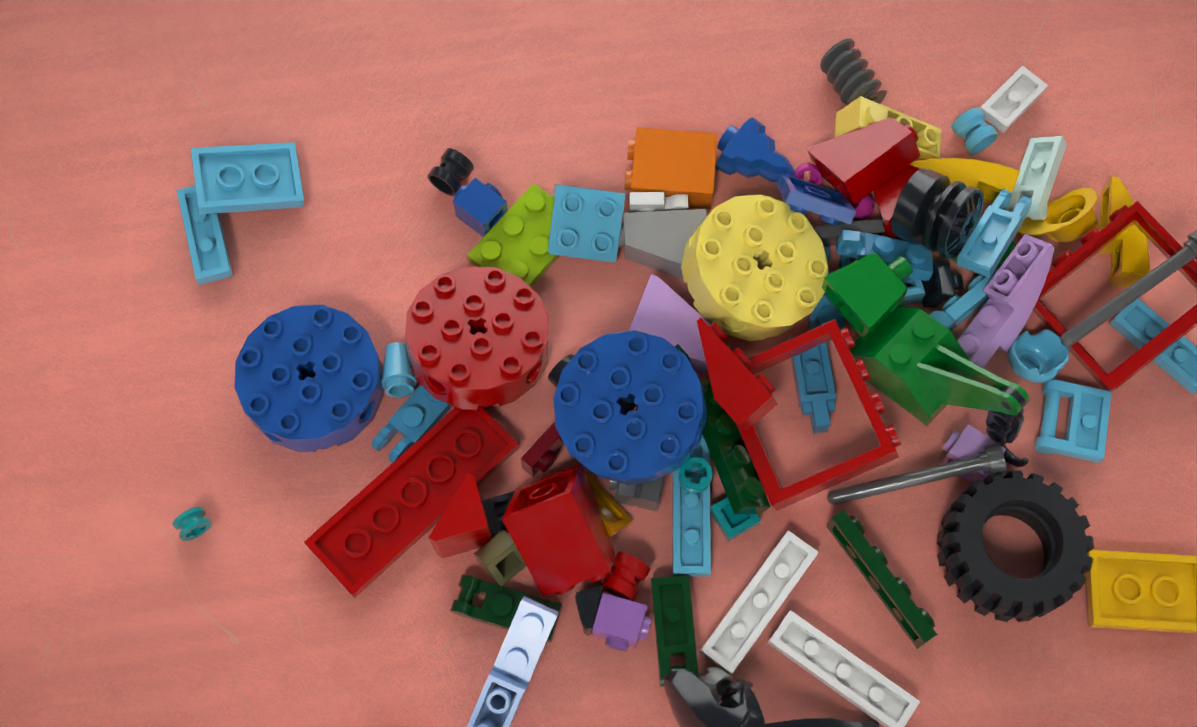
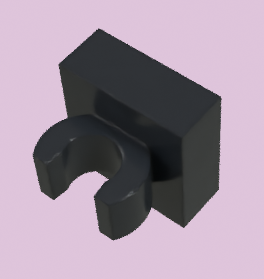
[921,261,964,308]
[482,491,515,538]

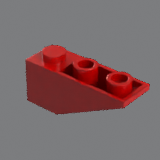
[697,317,778,433]

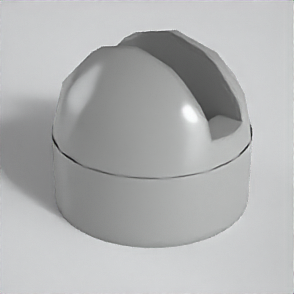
[700,667,734,700]

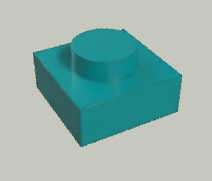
[710,497,761,542]

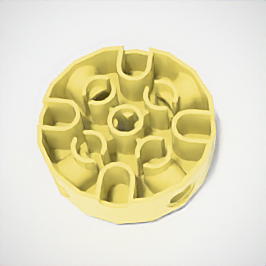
[681,194,829,341]

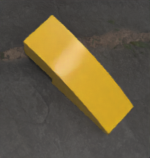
[910,158,1020,205]
[1098,176,1150,288]

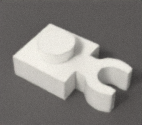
[629,192,688,213]

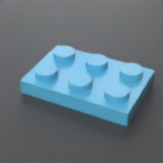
[191,142,304,214]

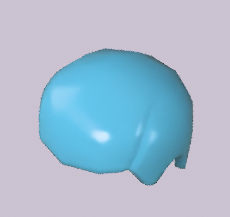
[1008,329,1069,383]

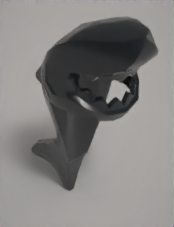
[664,670,879,727]

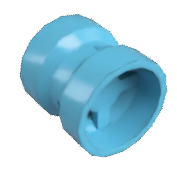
[951,107,999,155]

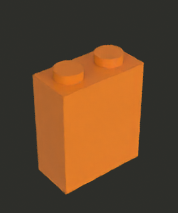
[624,127,718,209]

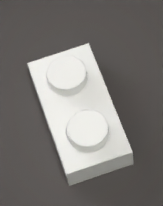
[980,66,1048,134]

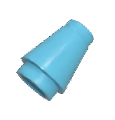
[381,342,417,398]

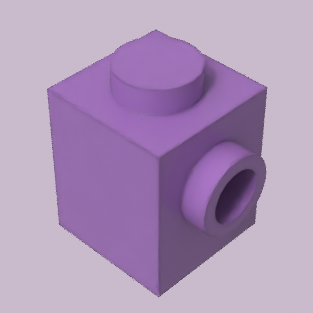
[592,593,652,651]

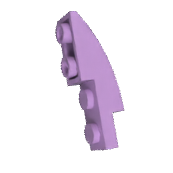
[958,234,1055,368]

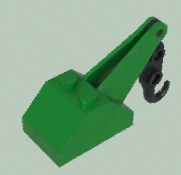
[849,307,1030,467]

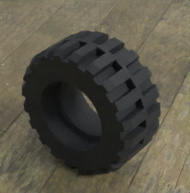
[936,470,1094,622]

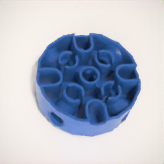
[234,305,384,452]
[553,330,707,485]

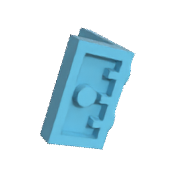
[548,184,626,262]

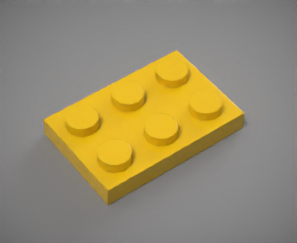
[1086,550,1197,634]

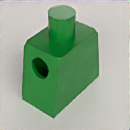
[822,253,913,341]

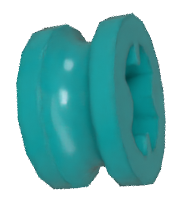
[678,457,713,494]
[173,507,212,541]

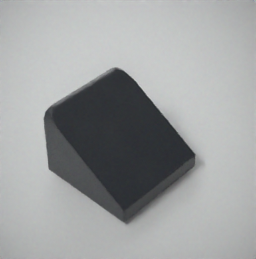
[575,586,603,636]

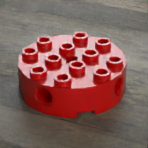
[405,266,549,410]

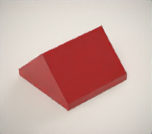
[428,472,492,558]

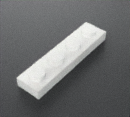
[700,530,819,675]
[768,610,920,727]

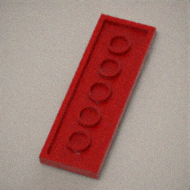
[304,406,519,598]

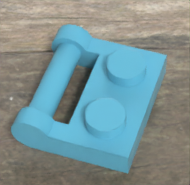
[1035,379,1112,463]

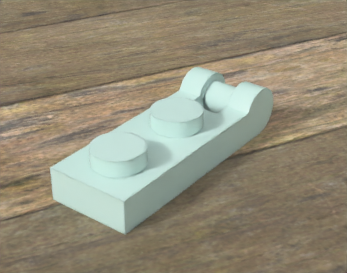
[1006,136,1067,220]

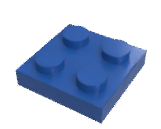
[776,172,856,225]

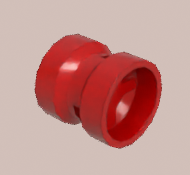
[600,551,650,602]

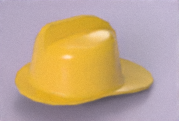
[1018,188,1098,242]

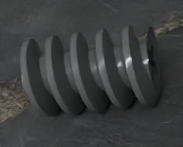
[820,39,887,106]

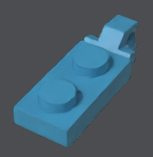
[836,229,933,281]
[789,336,837,434]

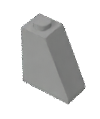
[618,209,707,280]

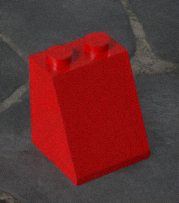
[502,463,615,597]

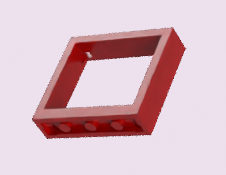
[1033,201,1197,392]
[736,319,902,511]

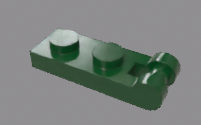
[450,575,562,643]
[651,575,699,687]

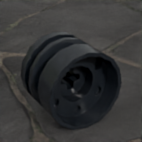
[892,168,984,259]

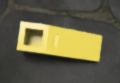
[835,96,941,159]

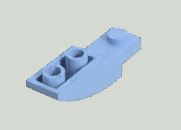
[467,596,559,727]

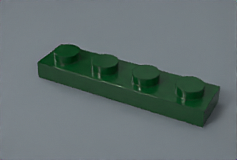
[700,380,771,515]
[826,509,937,649]

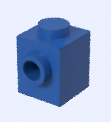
[453,177,508,237]

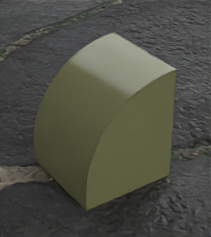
[474,530,526,587]

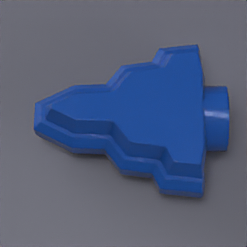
[715,117,795,183]

